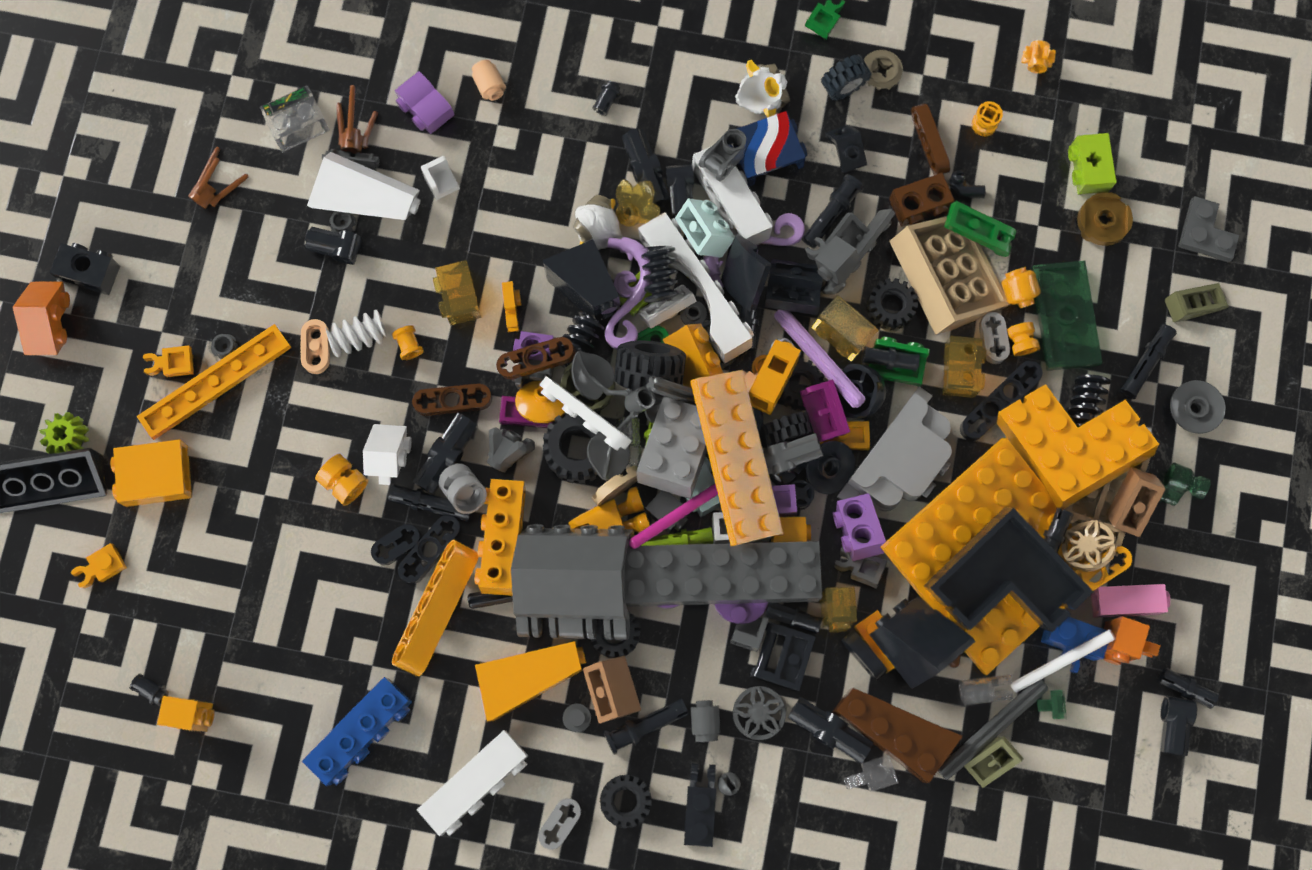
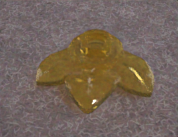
[616,179,660,227]

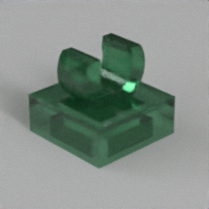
[1037,690,1067,720]

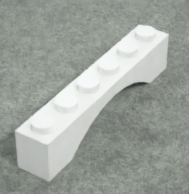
[638,212,754,364]

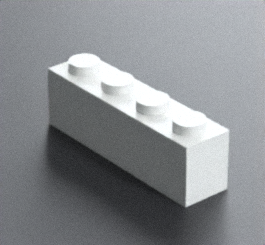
[692,147,773,245]
[417,730,528,836]

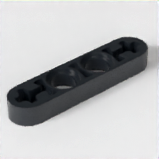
[960,360,1043,441]

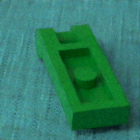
[944,201,1017,257]

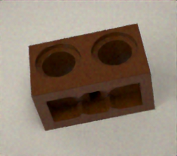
[889,173,954,227]

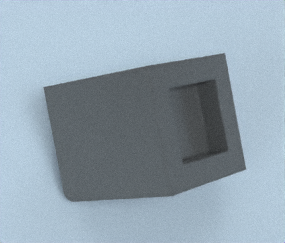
[730,616,769,652]

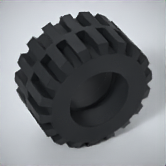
[614,340,686,394]
[543,412,601,484]

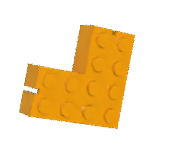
[997,384,1159,510]

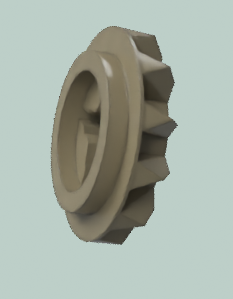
[864,50,903,90]

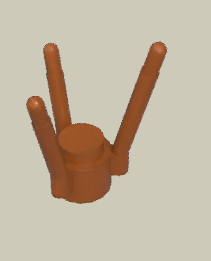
[336,85,378,154]
[188,147,249,209]

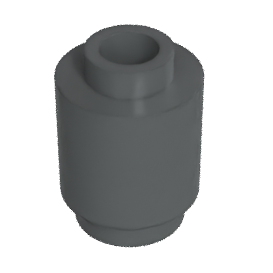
[691,700,721,742]

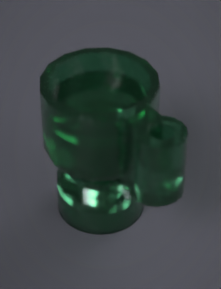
[1160,462,1211,506]

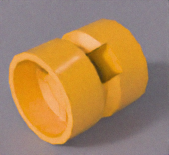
[315,454,369,506]

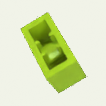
[1068,133,1116,195]

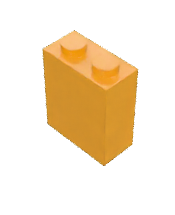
[110,439,192,507]

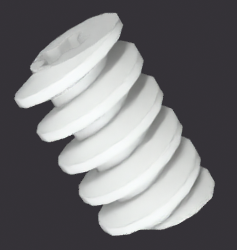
[326,310,387,357]

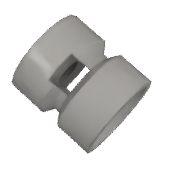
[439,464,487,514]

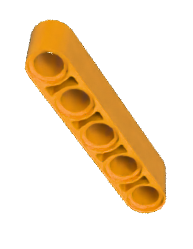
[392,540,479,676]

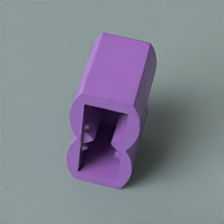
[394,71,454,134]

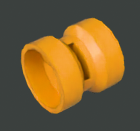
[971,101,1003,136]
[1007,322,1040,356]

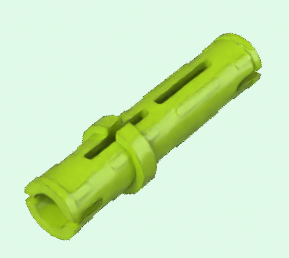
[641,527,714,546]

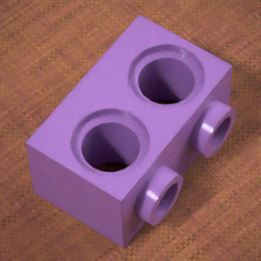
[833,494,886,561]

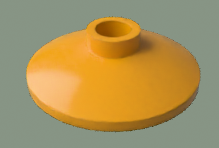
[515,381,565,423]

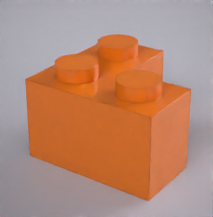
[13,282,70,355]

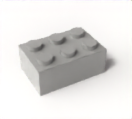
[637,396,707,499]

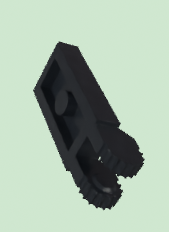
[684,763,716,847]

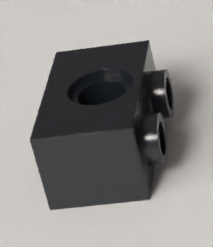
[49,243,120,295]

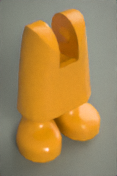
[568,486,650,533]

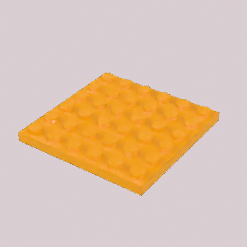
[881,438,1102,675]

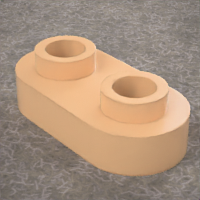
[301,319,330,374]

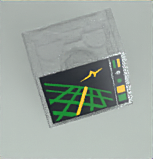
[260,85,330,152]

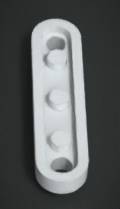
[540,376,632,451]

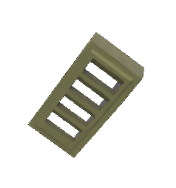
[1165,283,1229,322]

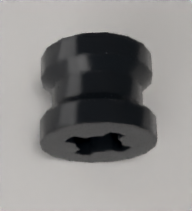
[790,480,815,511]

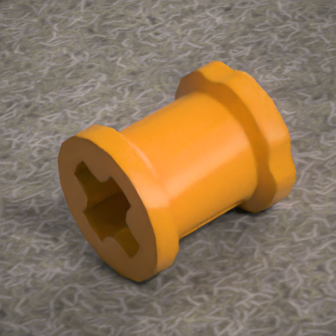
[392,325,424,360]

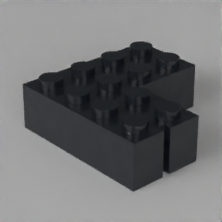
[924,507,1094,632]

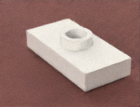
[638,285,696,328]

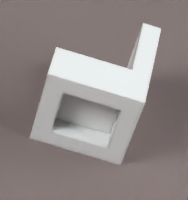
[421,156,460,200]

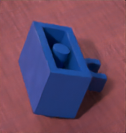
[1041,617,1108,673]

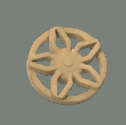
[1062,520,1117,571]

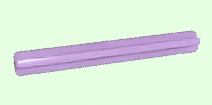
[774,309,865,408]

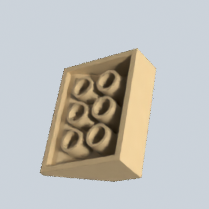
[889,216,1010,335]

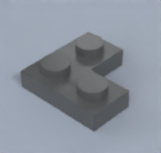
[1178,196,1239,262]

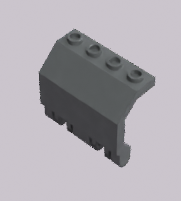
[511,524,634,640]

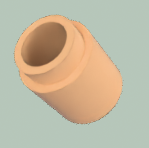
[472,59,506,101]

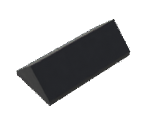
[0,448,107,513]

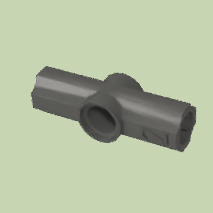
[763,433,824,475]

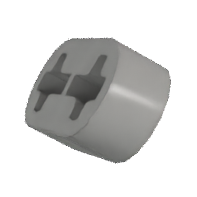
[979,312,1010,364]
[539,798,581,850]

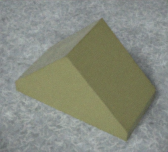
[964,736,1024,788]

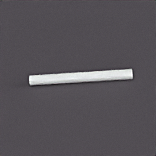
[1011,629,1115,693]

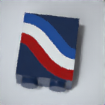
[728,111,808,187]

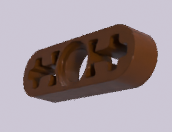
[911,103,950,175]
[496,337,576,380]
[412,384,492,416]

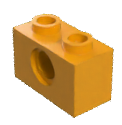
[157,696,215,732]

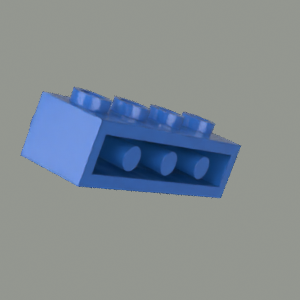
[302,677,412,786]

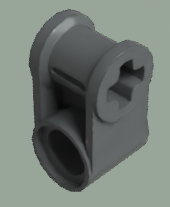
[698,129,746,182]

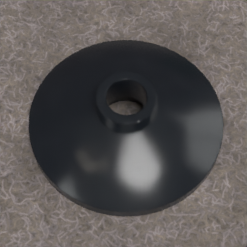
[806,441,855,494]

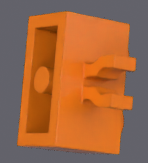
[1104,616,1161,665]

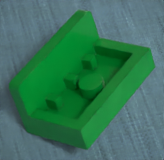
[869,337,930,387]

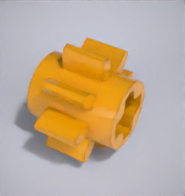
[1022,40,1056,73]

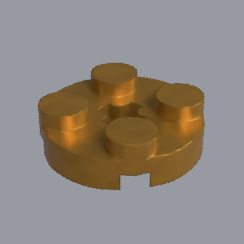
[1077,192,1133,246]

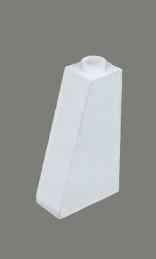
[307,152,421,220]

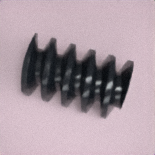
[641,246,679,303]
[551,312,605,368]
[1067,374,1111,427]

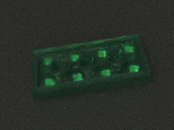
[1030,261,1103,371]

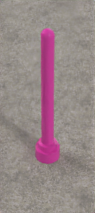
[629,483,718,549]

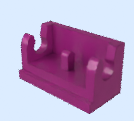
[800,379,850,442]

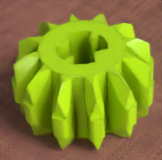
[39,412,90,454]

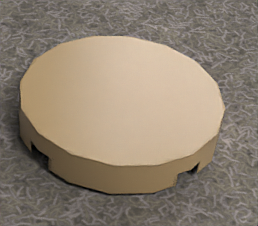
[592,466,638,506]

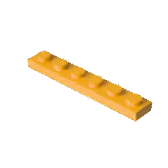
[137,324,292,440]

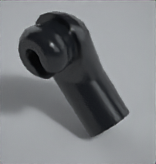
[949,171,986,198]

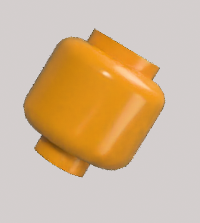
[1001,267,1041,308]

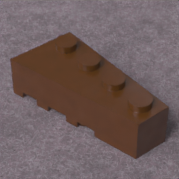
[832,688,963,783]

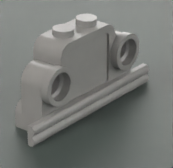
[837,386,952,511]

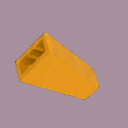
[475,641,586,722]

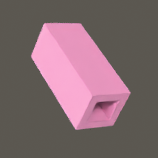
[1091,584,1170,618]

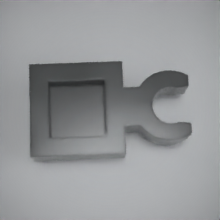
[834,548,887,589]

